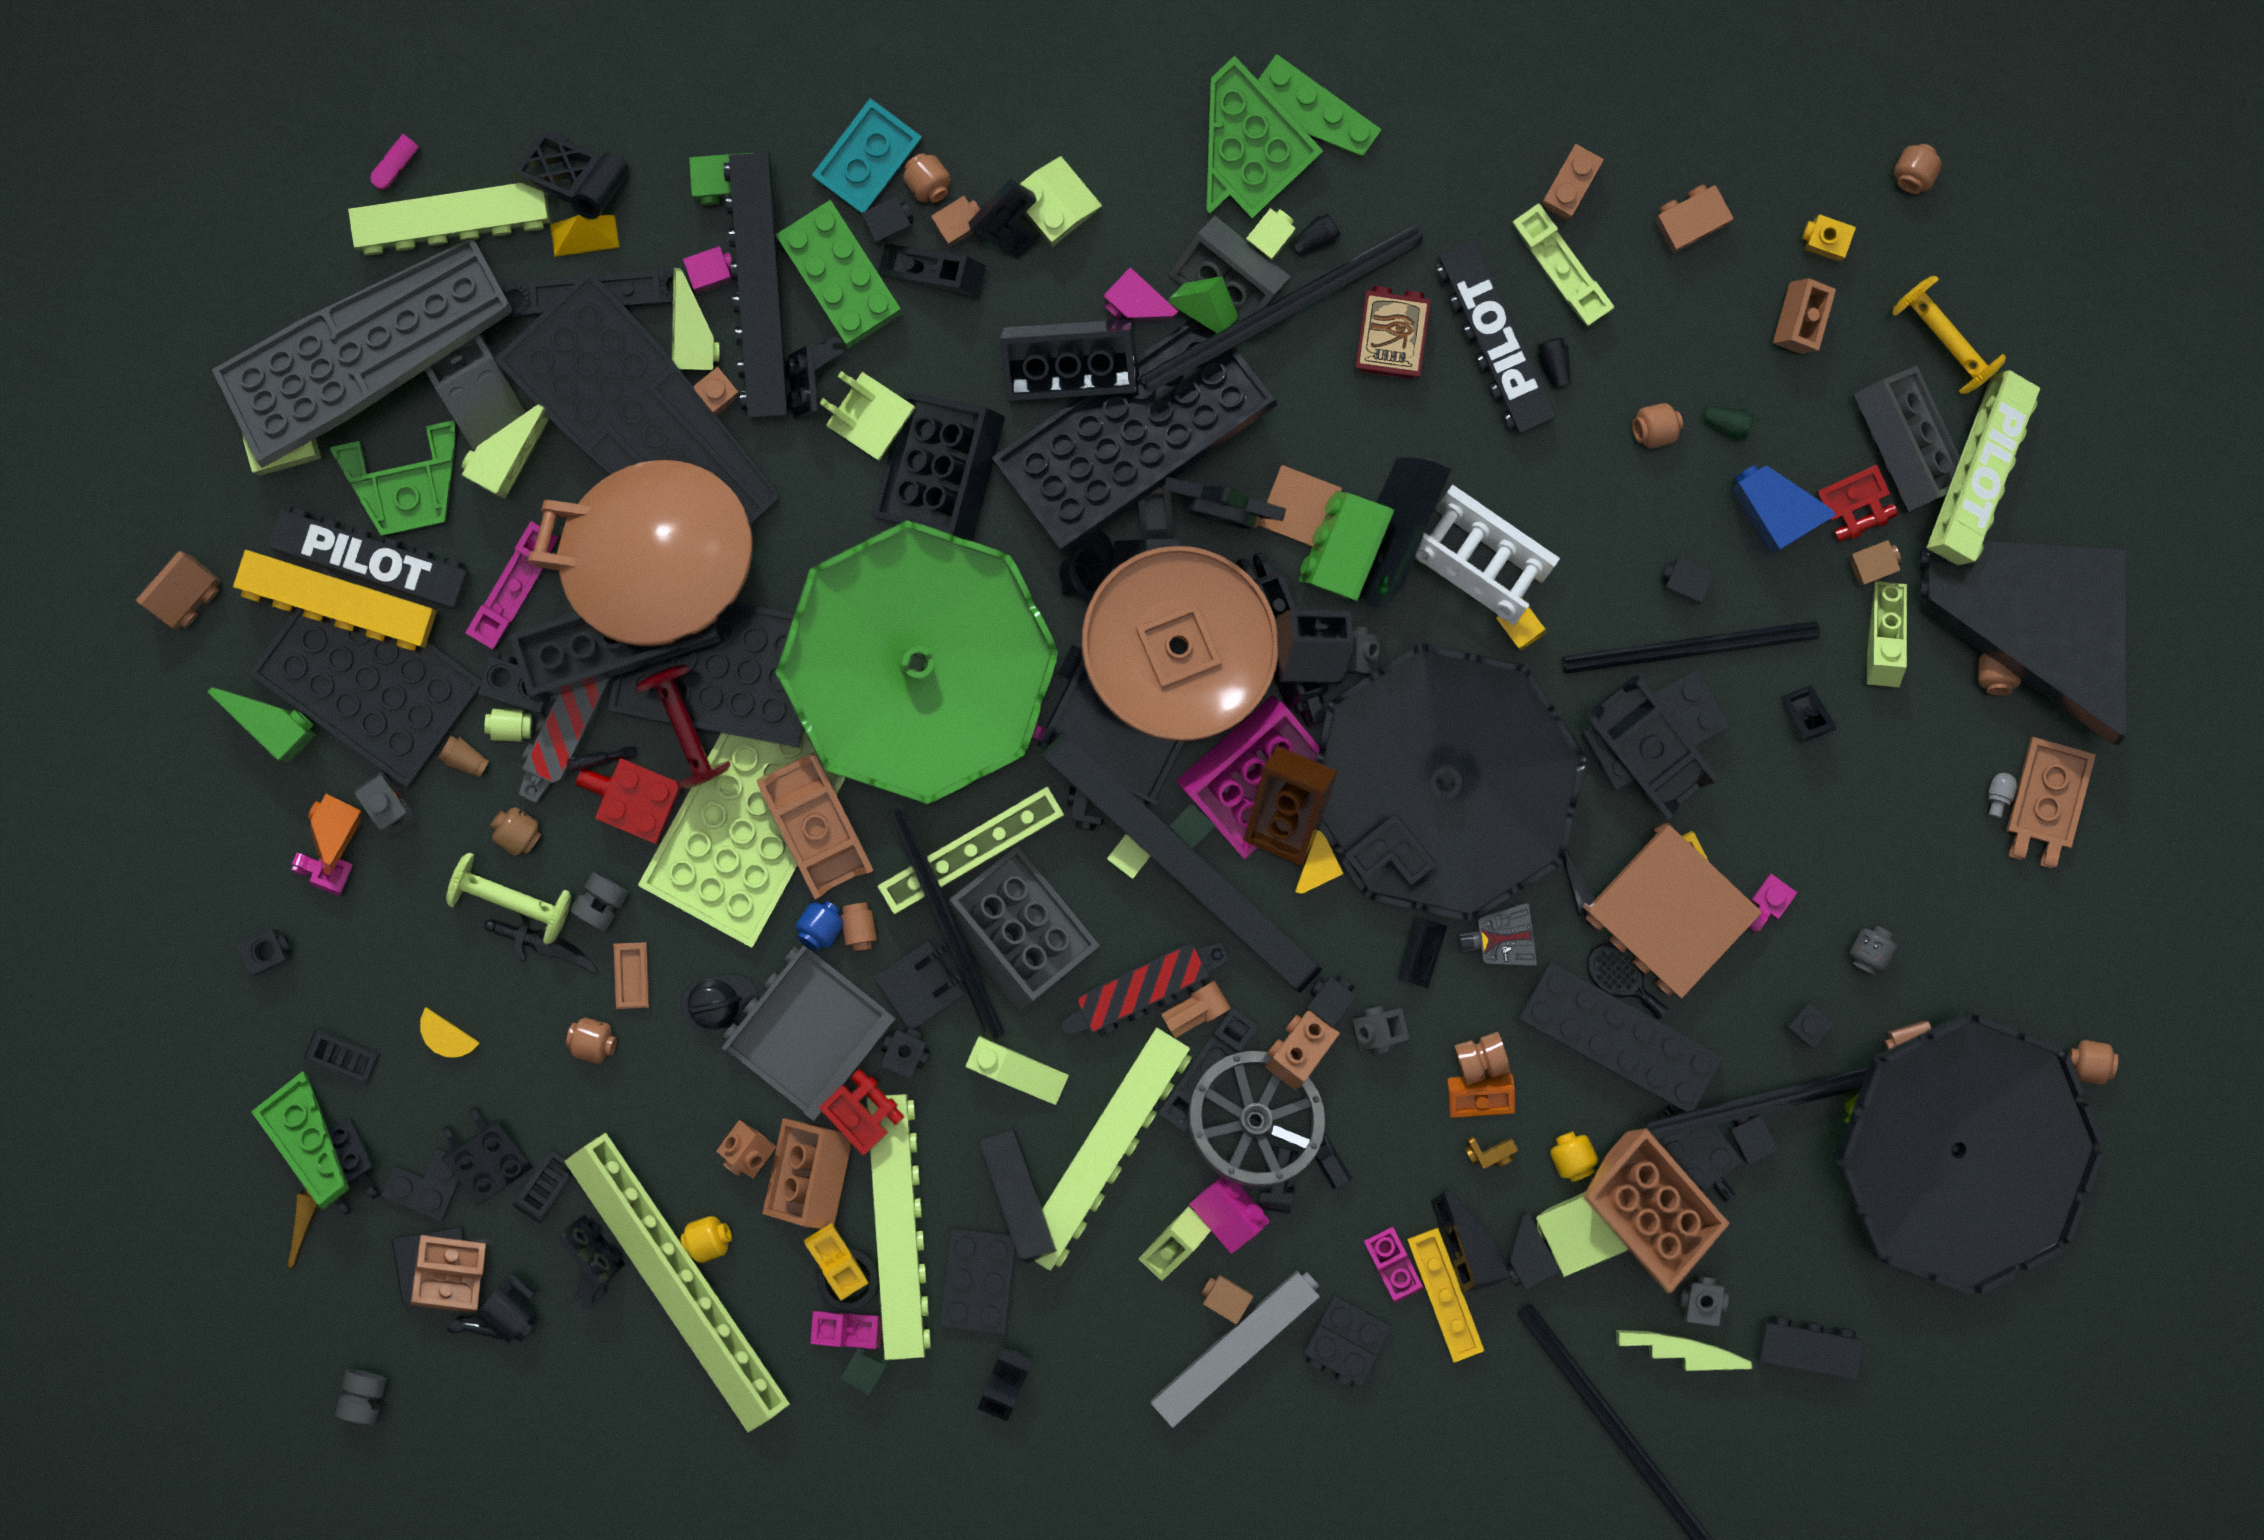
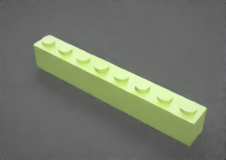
[1035,1027,1192,1271]
[867,1093,931,1360]

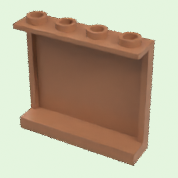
[1582,820,1762,998]

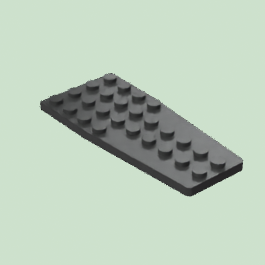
[212,239,512,468]

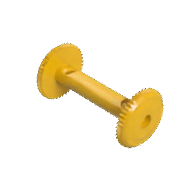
[1892,276,2006,394]

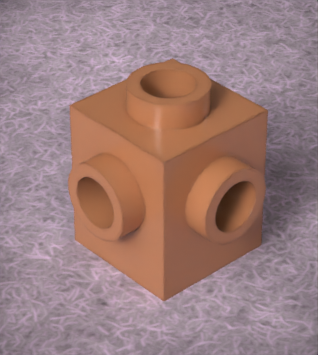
[716,1120,776,1179]

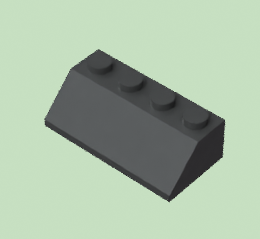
[1854,366,1960,512]

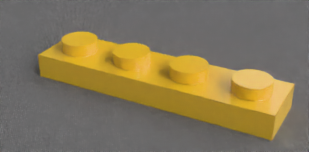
[1407,1228,1484,1362]

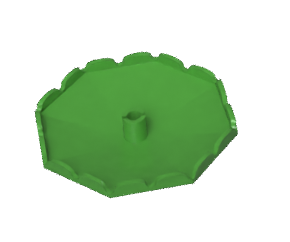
[775,521,1058,804]

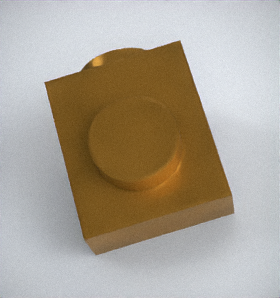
[1464,1136,1518,1169]

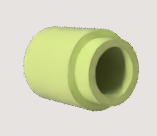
[484,708,533,742]

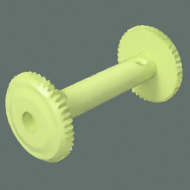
[446,853,571,944]

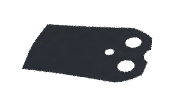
[1349,457,1452,607]

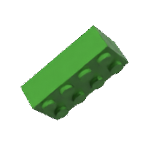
[776,200,903,349]

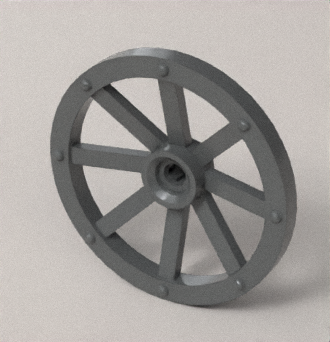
[1188,1051,1325,1187]

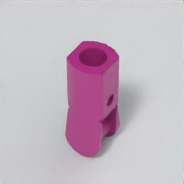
[371,134,420,189]

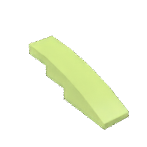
[1616,1330,1752,1371]

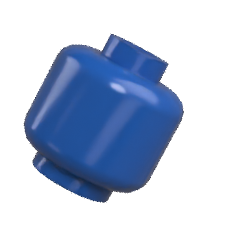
[795,901,843,951]

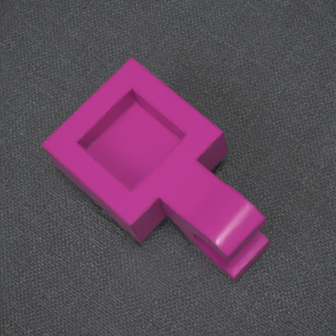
[292,853,352,897]
[1749,874,1797,932]

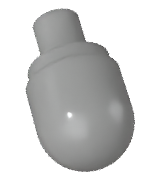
[1988,773,2017,819]

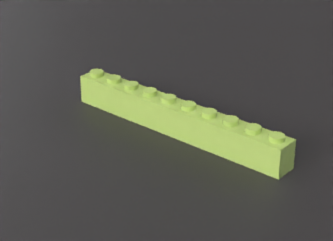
[564,1133,790,1432]

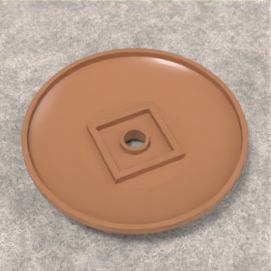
[1082,546,1278,741]

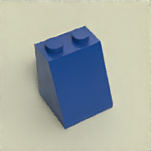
[1731,464,1836,554]

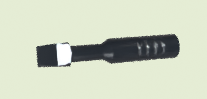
[567,746,637,771]

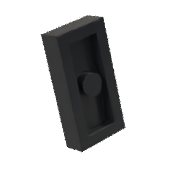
[1398,916,1447,988]

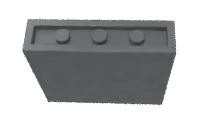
[722,945,896,1121]

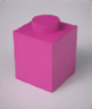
[683,246,733,294]

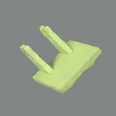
[819,371,916,461]

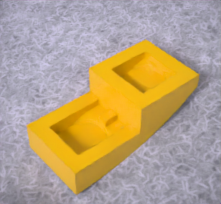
[804,1223,868,1300]

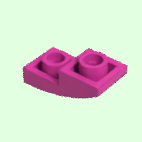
[1364,1227,1424,1303]

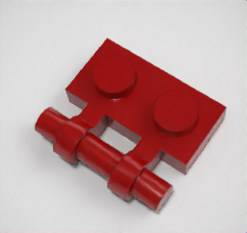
[1816,465,1898,542]
[819,1069,905,1156]

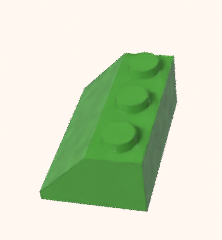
[1299,491,1394,601]

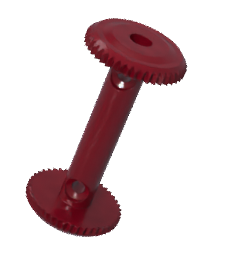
[636,664,731,789]

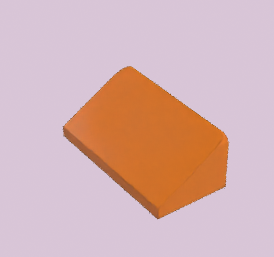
[1447,1073,1515,1118]

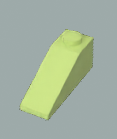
[672,268,719,370]
[965,1036,1069,1105]

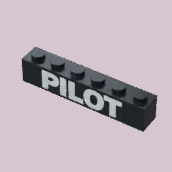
[1435,239,1556,436]
[268,507,470,610]

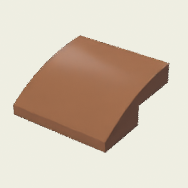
[410,1235,486,1313]

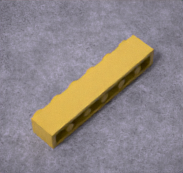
[233,550,437,651]

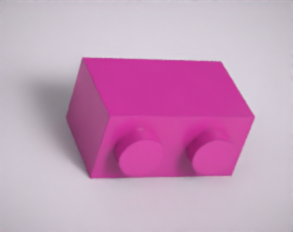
[1189,1176,1270,1254]

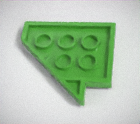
[1207,56,1324,219]

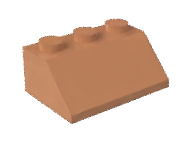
[762,1118,852,1229]

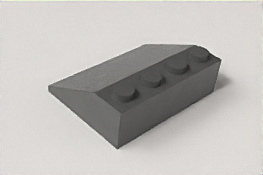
[947,845,1100,1012]

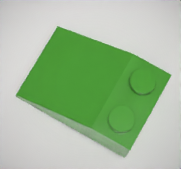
[208,687,317,763]

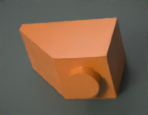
[308,794,361,876]

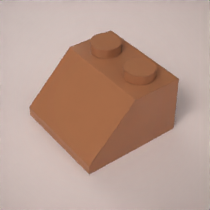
[136,551,221,630]

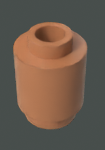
[840,903,878,952]

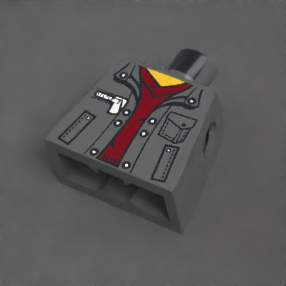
[354,770,419,839]
[1459,903,1537,966]

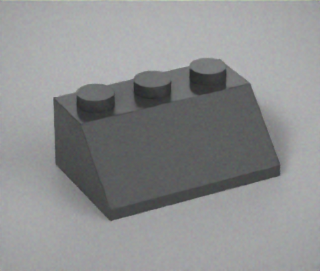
[1169,216,1291,323]

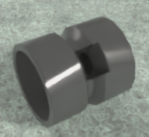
[570,871,629,932]
[335,1369,387,1425]

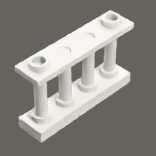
[1415,484,1560,625]

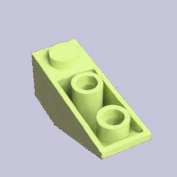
[1867,581,1907,687]

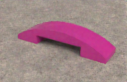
[465,521,559,650]

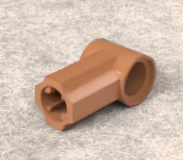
[1161,980,1231,1038]

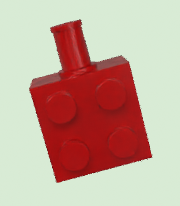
[575,758,682,844]

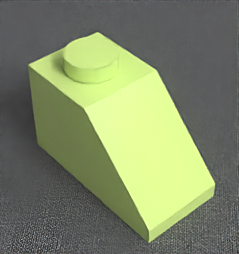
[1139,1206,1211,1281]

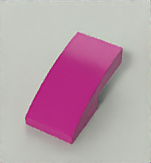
[810,1311,882,1349]

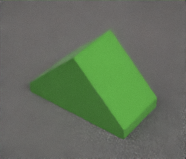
[1168,276,1238,333]

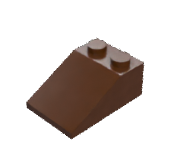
[1243,746,1338,866]

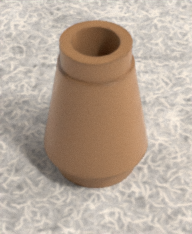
[438,736,489,778]

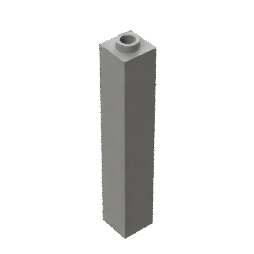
[1151,1270,1320,1428]

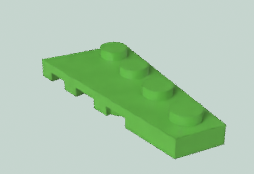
[1258,54,1382,157]
[251,1071,349,1209]

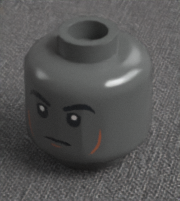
[1850,925,1898,976]

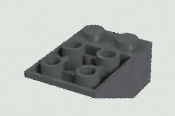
[425,333,526,450]

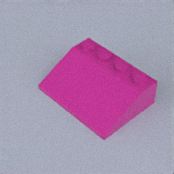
[1176,695,1319,859]

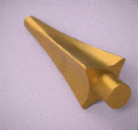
[287,1188,318,1268]

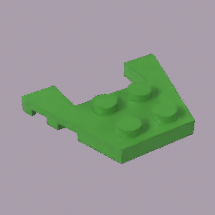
[330,420,457,537]

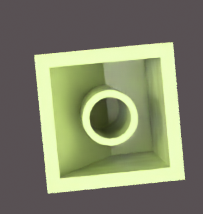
[1536,1190,1629,1277]

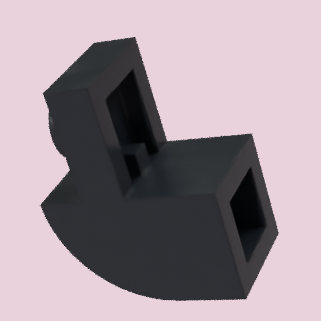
[977,1348,1033,1421]

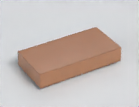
[614,942,650,1009]

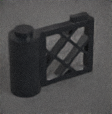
[512,131,629,219]

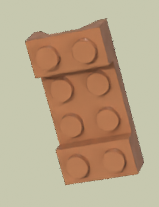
[757,751,874,899]

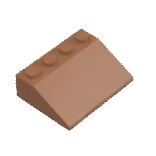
[1583,1129,1730,1293]

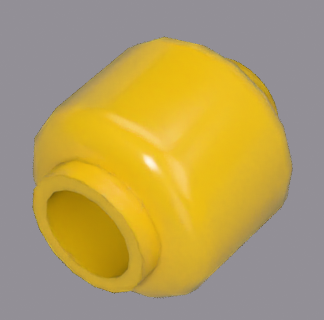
[1550,1131,1598,1182]
[681,1216,732,1263]

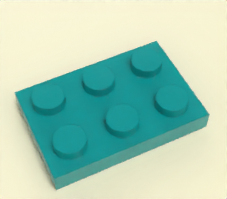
[812,98,922,214]

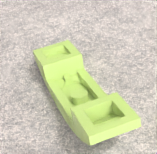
[1512,203,1615,327]

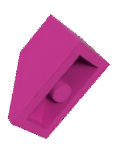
[1104,267,1178,322]

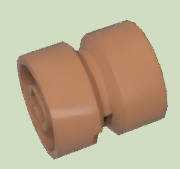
[1454,1032,1511,1086]

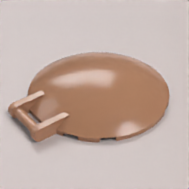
[527,460,753,646]

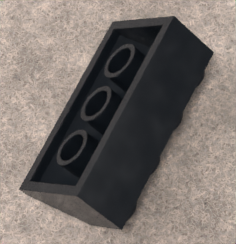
[1000,319,1136,401]

